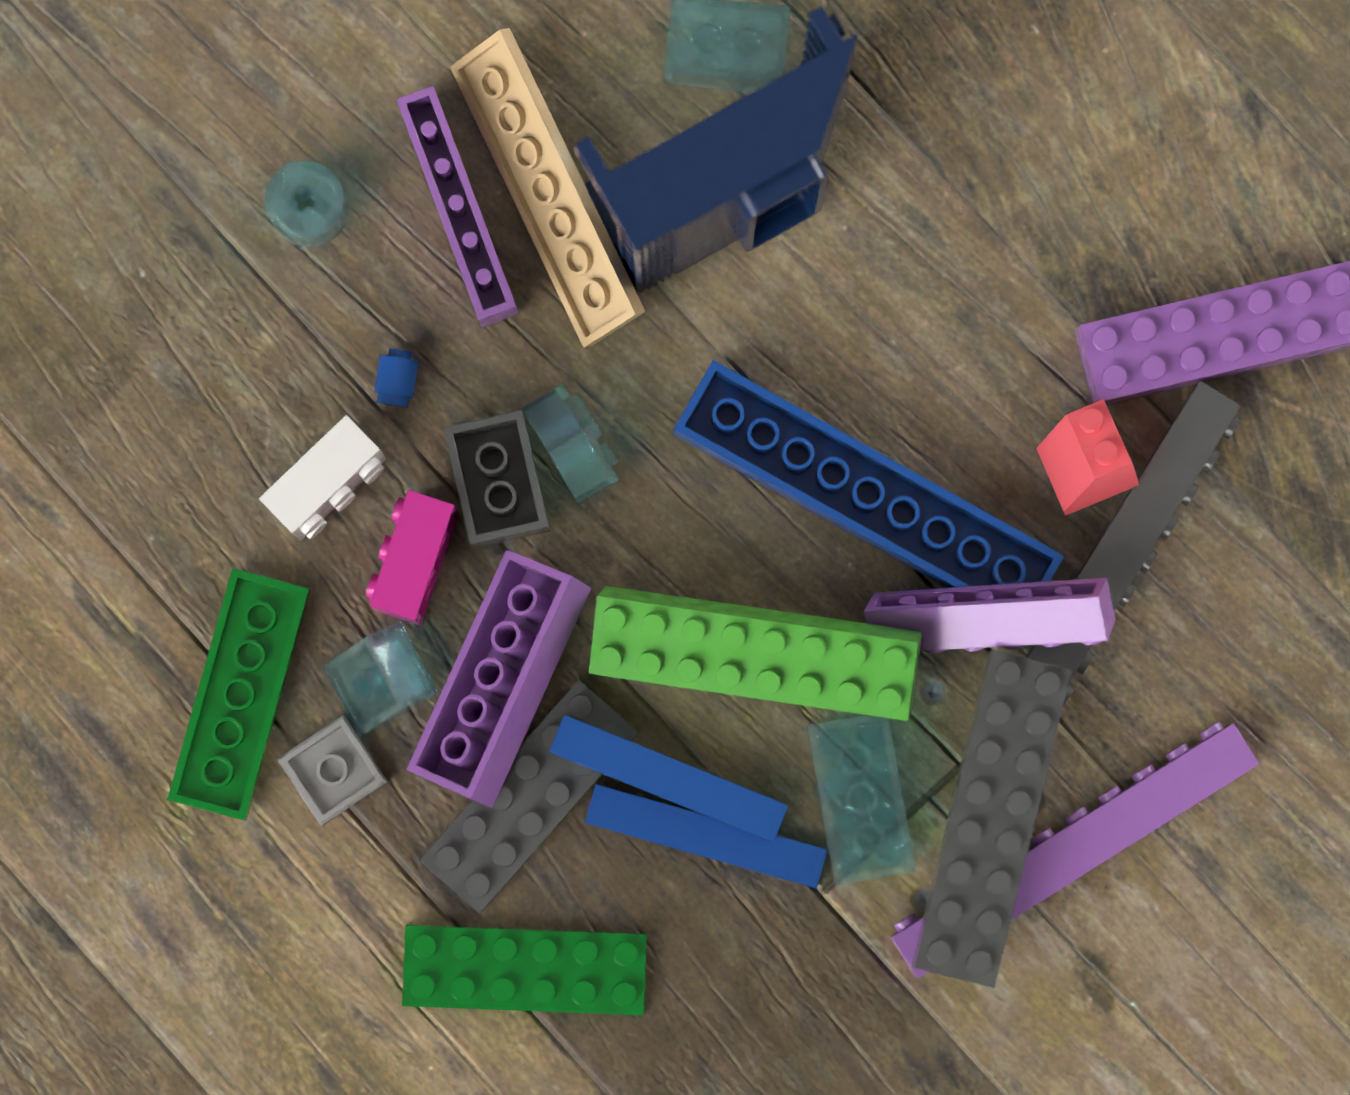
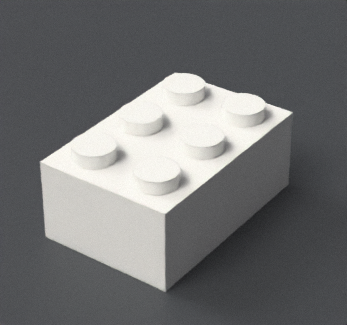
[259,415,386,541]

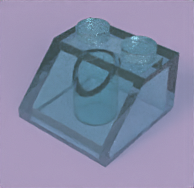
[323,622,438,737]

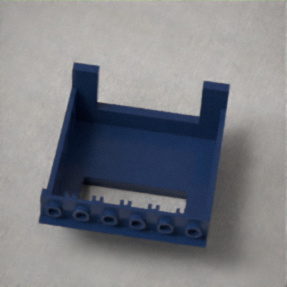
[574,6,858,293]

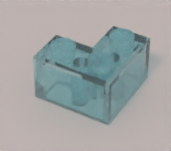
[521,384,619,504]

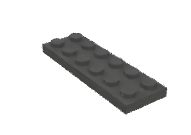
[419,679,639,914]

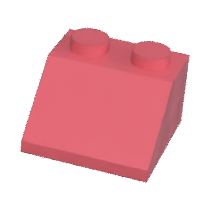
[1036,399,1139,516]

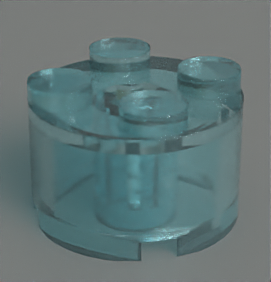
[265,161,349,248]

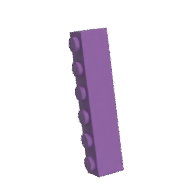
[396,86,518,328]
[864,578,1116,654]

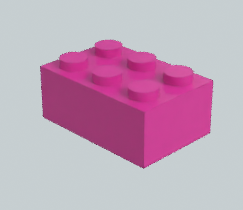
[366,490,459,626]

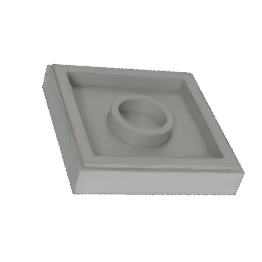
[277,715,389,826]

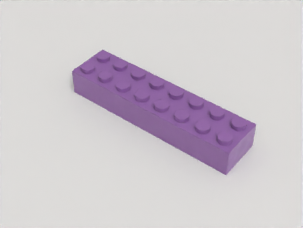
[1075,261,1350,405]

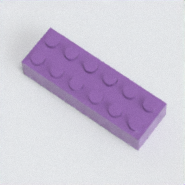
[406,549,591,808]

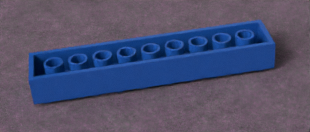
[674,360,1064,588]

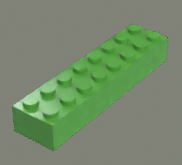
[589,586,923,721]

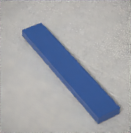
[549,715,788,843]
[585,784,827,888]

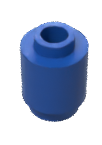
[374,348,419,408]

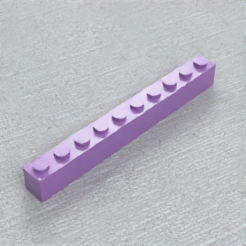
[890,721,1259,979]

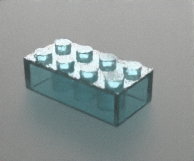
[806,715,916,885]

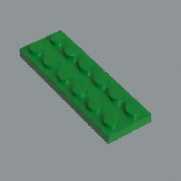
[167,568,311,821]
[402,925,647,1016]

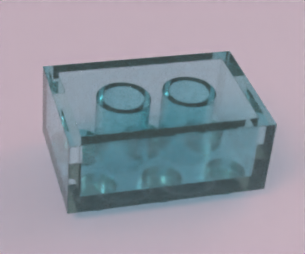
[664,0,790,92]

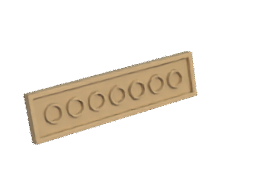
[450,28,645,348]

